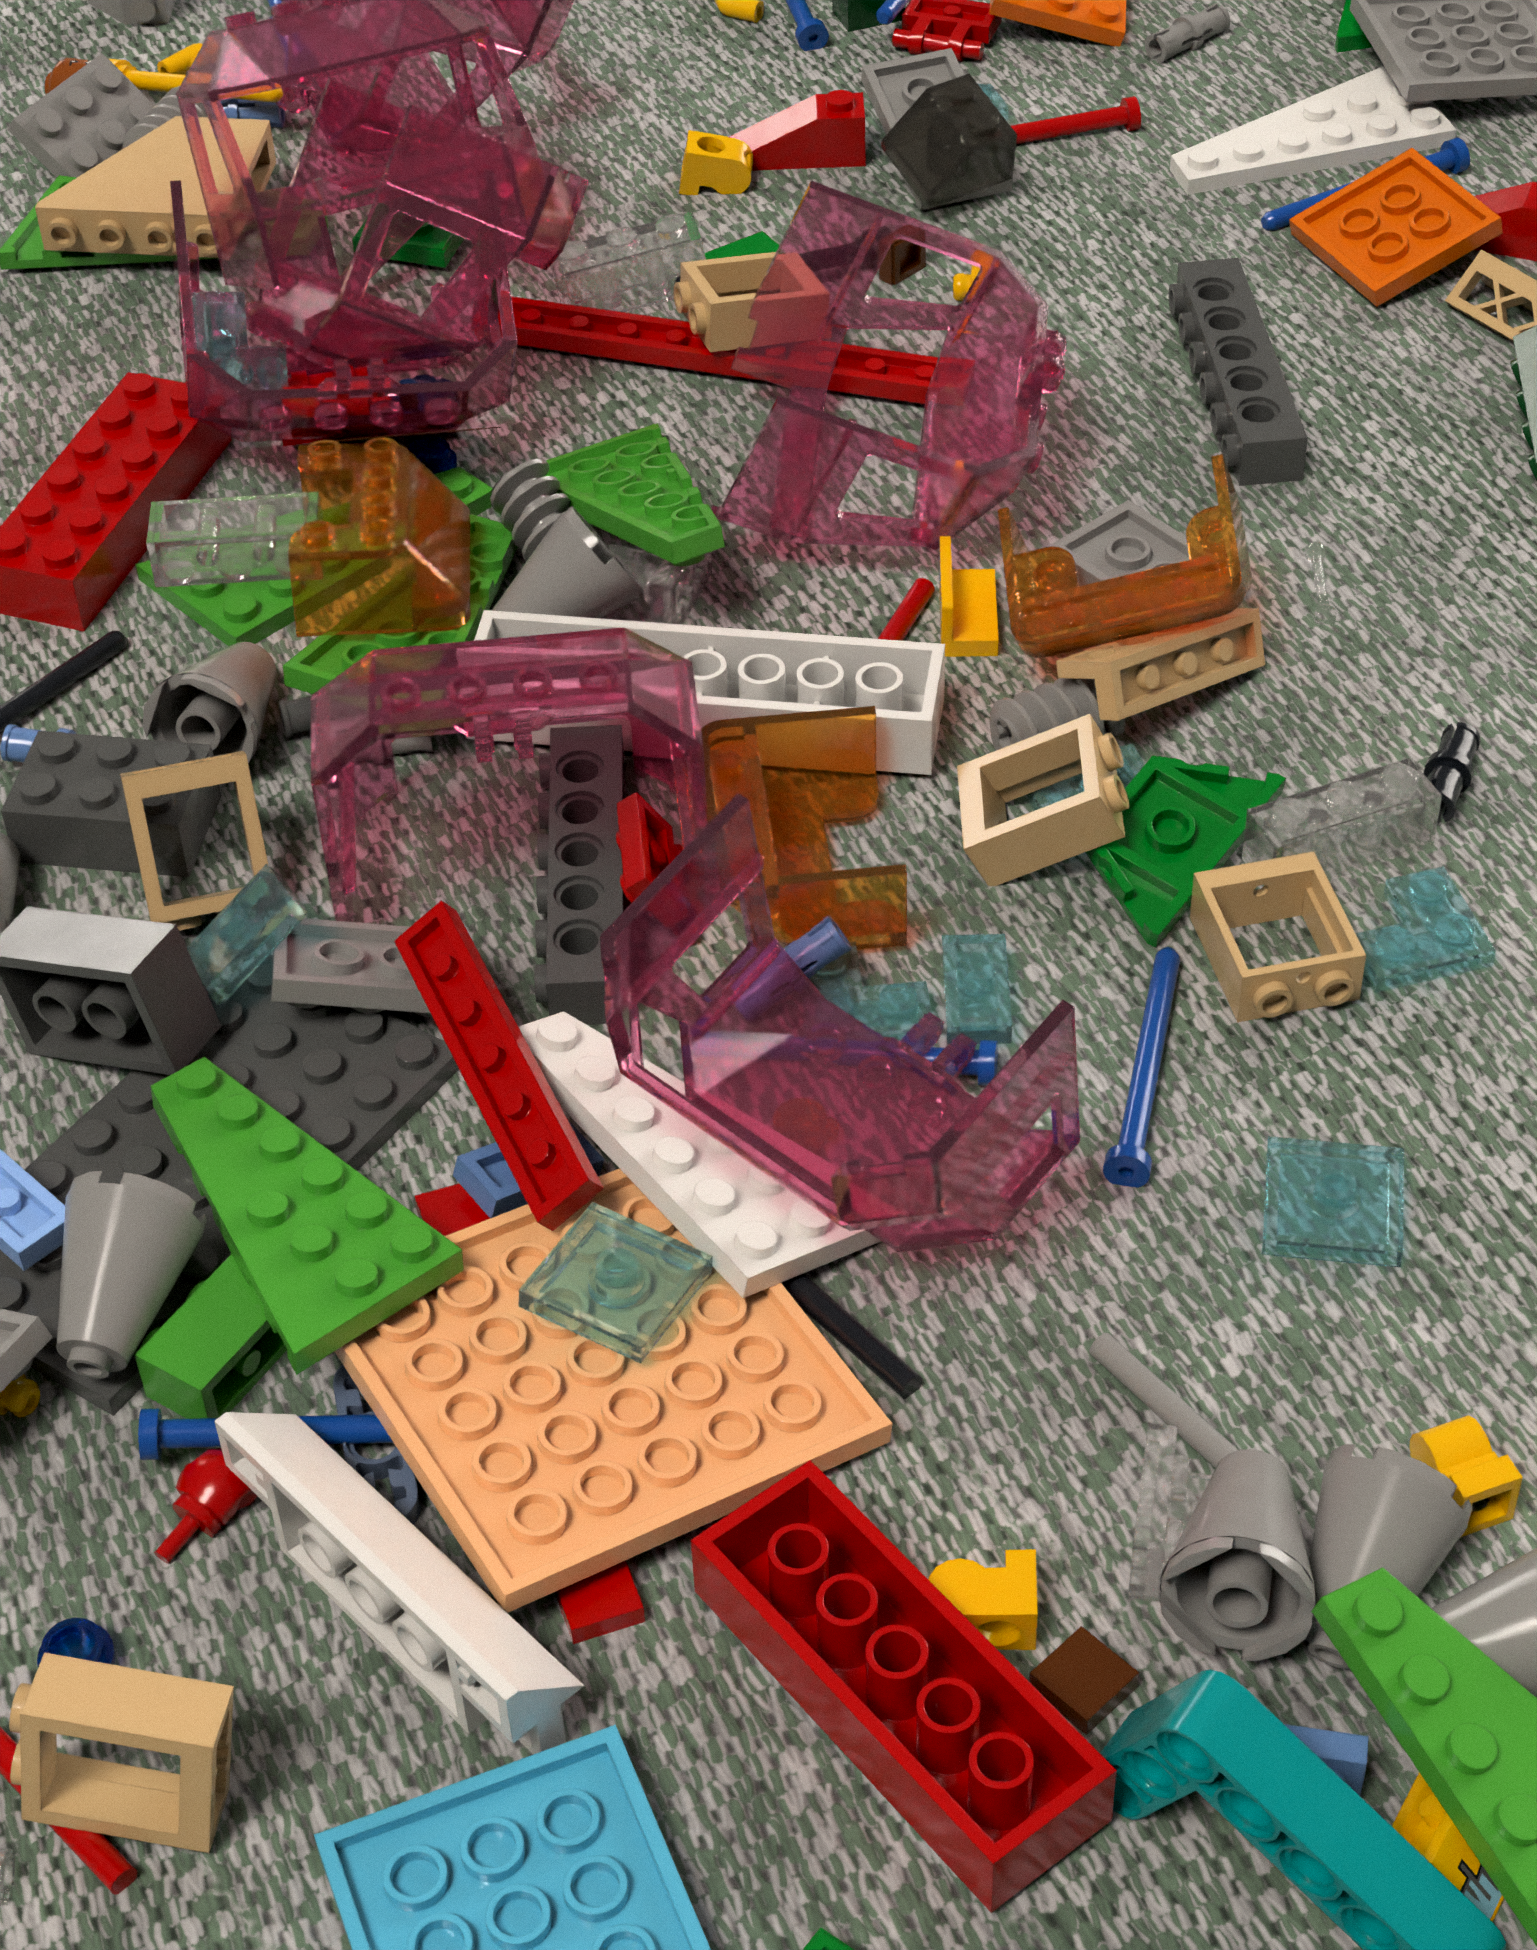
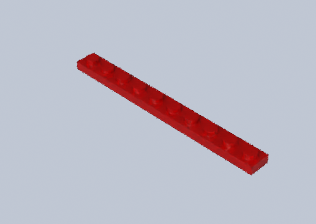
[474,293,982,411]

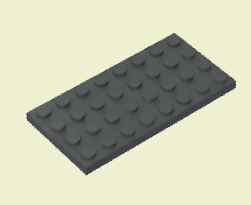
[0,950,459,1416]

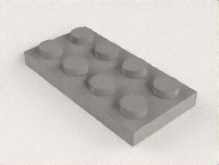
[861,48,1013,210]

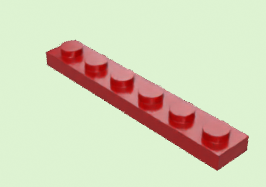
[394,900,604,1231]

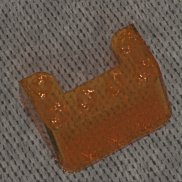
[288,437,471,637]
[998,454,1252,658]
[696,706,907,951]

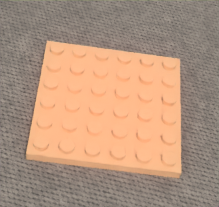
[334,1168,893,1613]

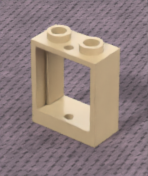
[674,249,830,352]
[957,714,1129,886]
[120,751,276,931]
[1190,851,1366,1022]
[9,1653,234,1853]

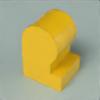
[679,130,753,195]
[1410,1415,1523,1538]
[928,1549,1038,1650]

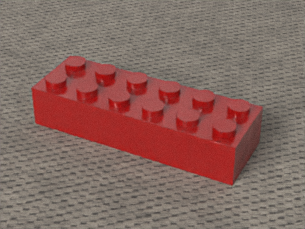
[0,372,232,632]
[691,1460,1117,1913]

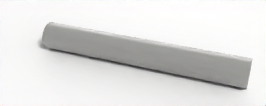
[1089,1333,1238,1468]

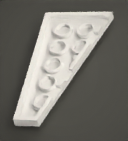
[1170,66,1456,195]
[518,1011,908,1298]

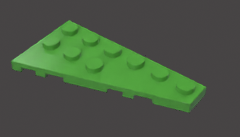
[546,423,725,566]
[1311,1567,1537,1946]

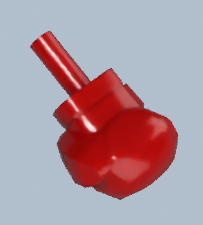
[154,1448,258,1564]

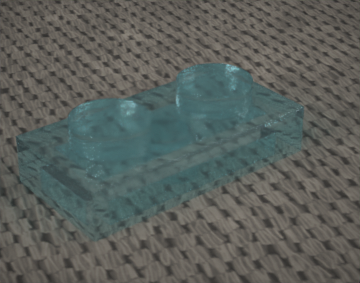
[942,934,1012,1045]

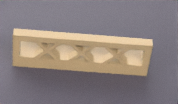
[1445,249,1537,343]
[1056,608,1265,721]

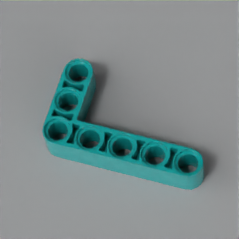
[1100,1669,1506,1950]

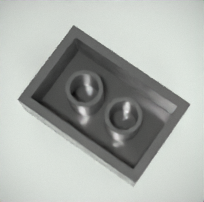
[1,731,222,877]
[0,906,221,1075]

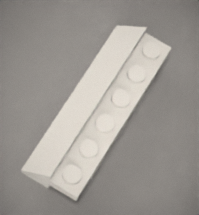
[215,1412,585,1754]

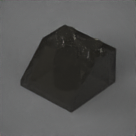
[881,74,1017,209]

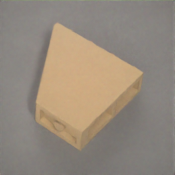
[35,116,276,259]

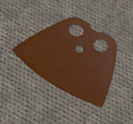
[292,427,501,447]

